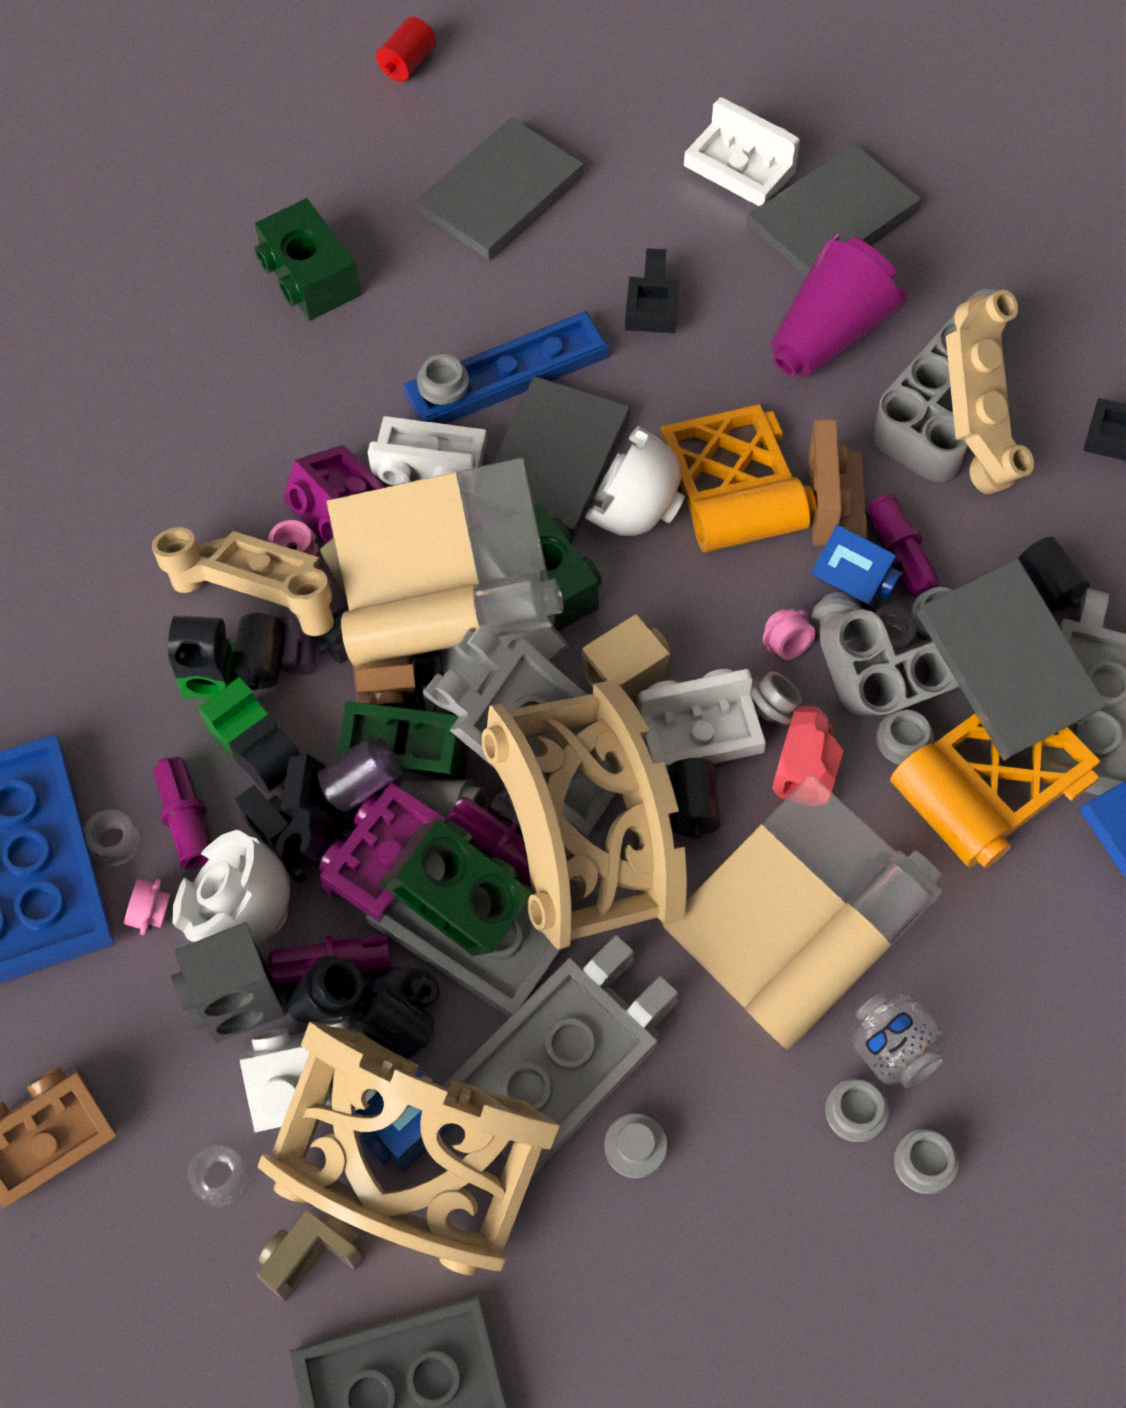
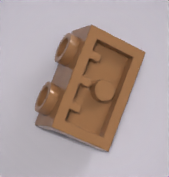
[808,420,867,546]
[0,1066,117,1209]

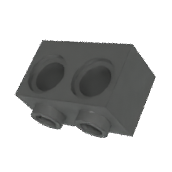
[171,922,285,1043]

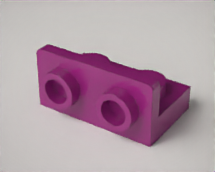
[284,445,385,545]
[319,782,447,922]

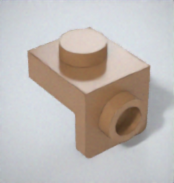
[353,656,415,708]

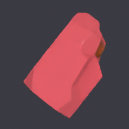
[772,705,843,808]

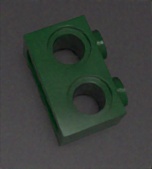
[337,701,469,779]
[378,819,532,956]

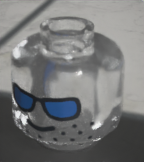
[852,993,945,1089]

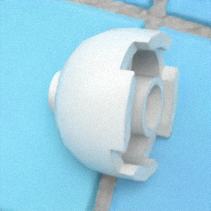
[585,426,685,536]
[173,830,290,946]

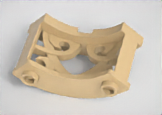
[482,680,687,950]
[257,1022,560,1275]

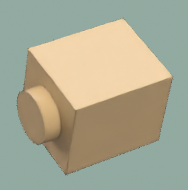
[582,614,671,702]

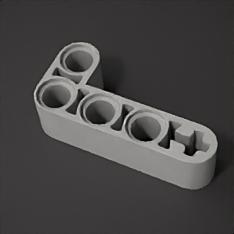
[872,289,1011,483]
[820,609,960,716]

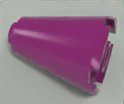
[771,234,908,377]

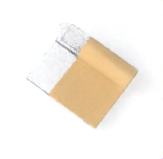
[327,458,563,667]
[662,774,943,1051]

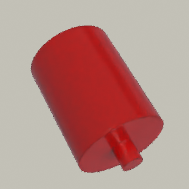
[376,16,437,82]

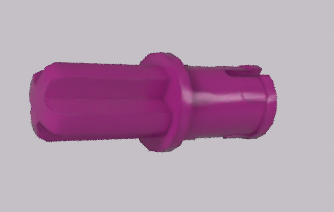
[866,494,939,596]
[153,757,211,870]
[447,797,531,887]
[268,933,390,985]

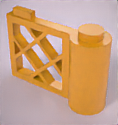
[661,404,817,553]
[890,713,1101,869]

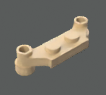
[946,289,1034,495]
[152,527,334,636]

